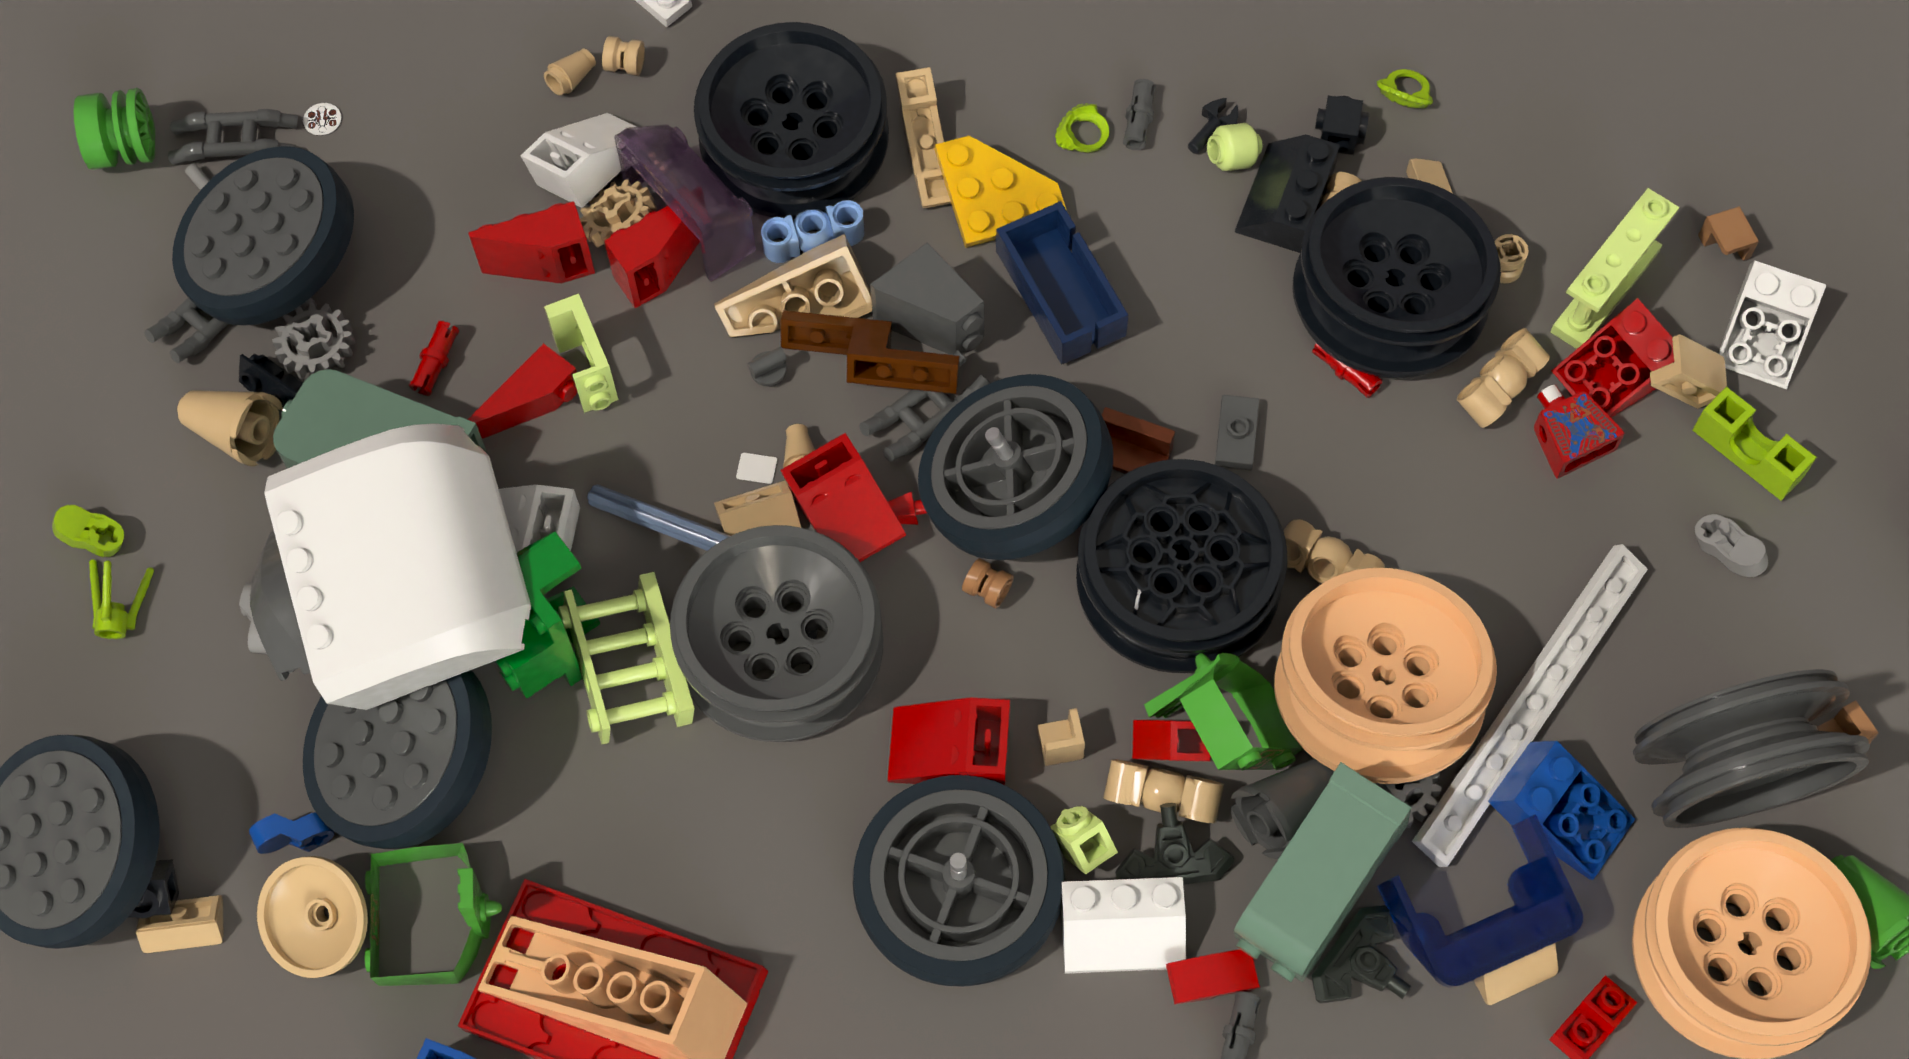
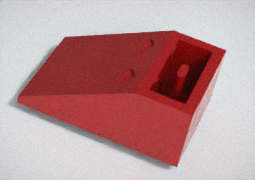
[604,189,708,308]
[468,201,595,284]
[1551,298,1674,418]
[780,433,906,562]
[887,697,1010,785]

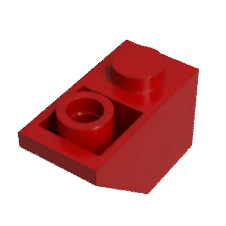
[1132,720,1211,762]

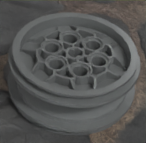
[670,525,883,742]
[1633,669,1870,828]

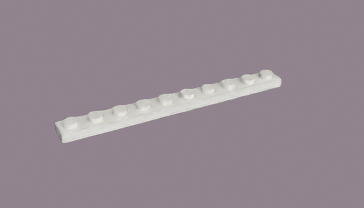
[1412,544,1648,867]

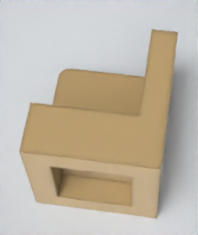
[1037,708,1085,766]

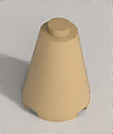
[177,390,283,466]

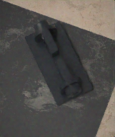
[239,354,303,412]

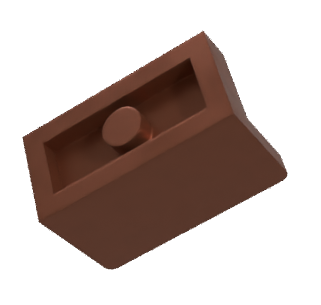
[1102,407,1175,474]

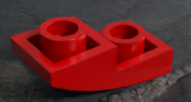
[1166,949,1260,1005]
[1549,975,1638,1059]

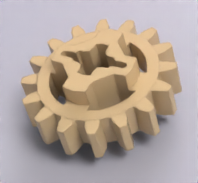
[580,180,657,248]

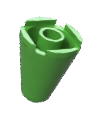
[1830,855,1909,969]

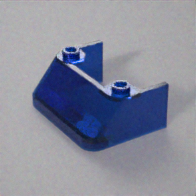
[1377,814,1583,987]

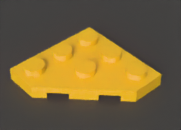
[934,136,1067,248]

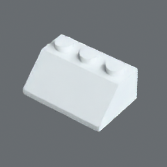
[1061,877,1186,974]

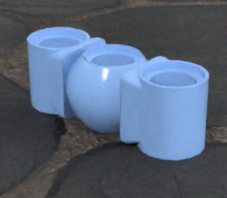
[761,200,864,263]

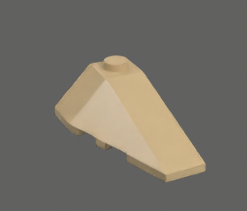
[714,234,872,337]

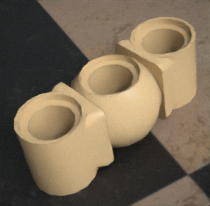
[1457,328,1550,428]
[1283,520,1385,583]
[1103,759,1224,823]

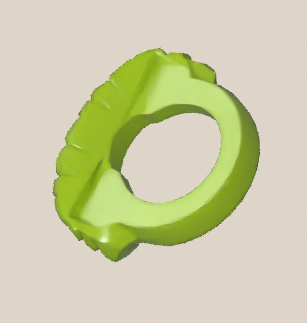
[1377,69,1433,109]
[1055,103,1109,153]

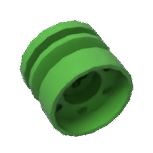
[74,88,156,170]

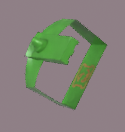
[1144,653,1303,771]
[365,843,502,986]

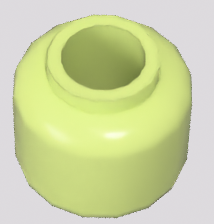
[1207,123,1263,171]

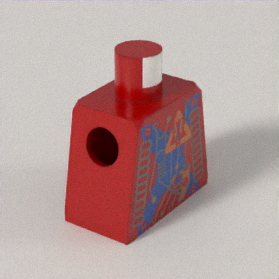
[1534,385,1625,479]

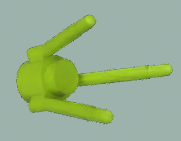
[89,559,154,639]

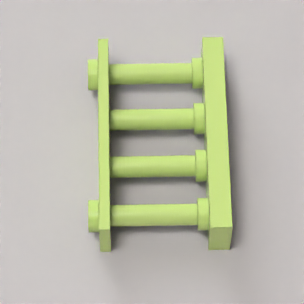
[1551,188,1679,349]
[558,572,695,745]

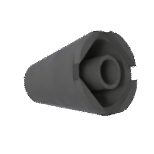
[1230,758,1334,859]

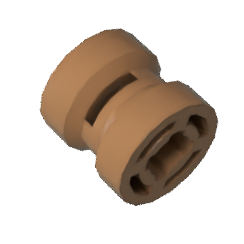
[962,558,1014,609]

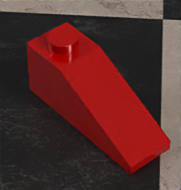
[467,343,577,439]

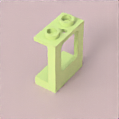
[544,294,619,413]

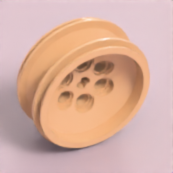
[1274,568,1497,784]
[1632,827,1872,1059]

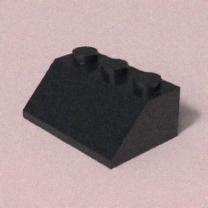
[1235,134,1340,253]

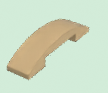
[895,67,951,209]

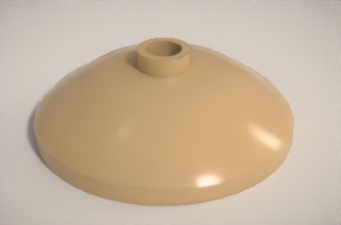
[257,856,368,978]

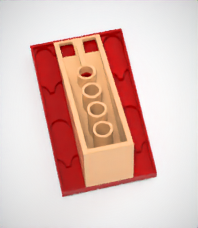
[458,879,769,1059]

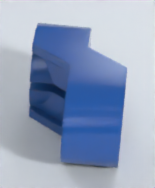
[249,812,334,854]

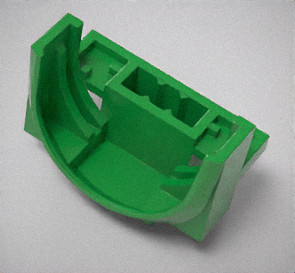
[495,531,600,699]

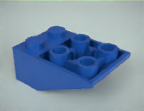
[1488,740,1635,880]

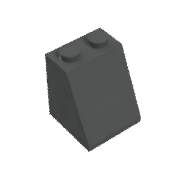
[870,243,984,355]

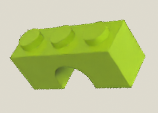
[1692,386,1817,501]

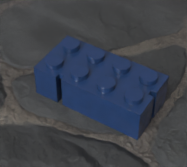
[996,201,1128,365]

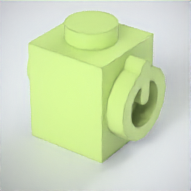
[1050,806,1118,874]

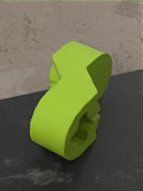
[52,505,124,557]

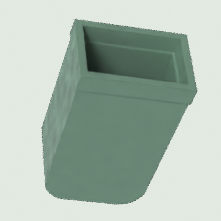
[273,369,489,469]
[1234,762,1412,982]

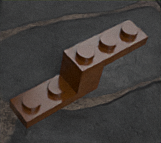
[781,310,960,394]

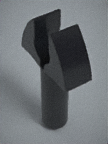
[1188,98,1238,154]

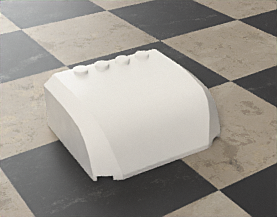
[264,424,531,710]

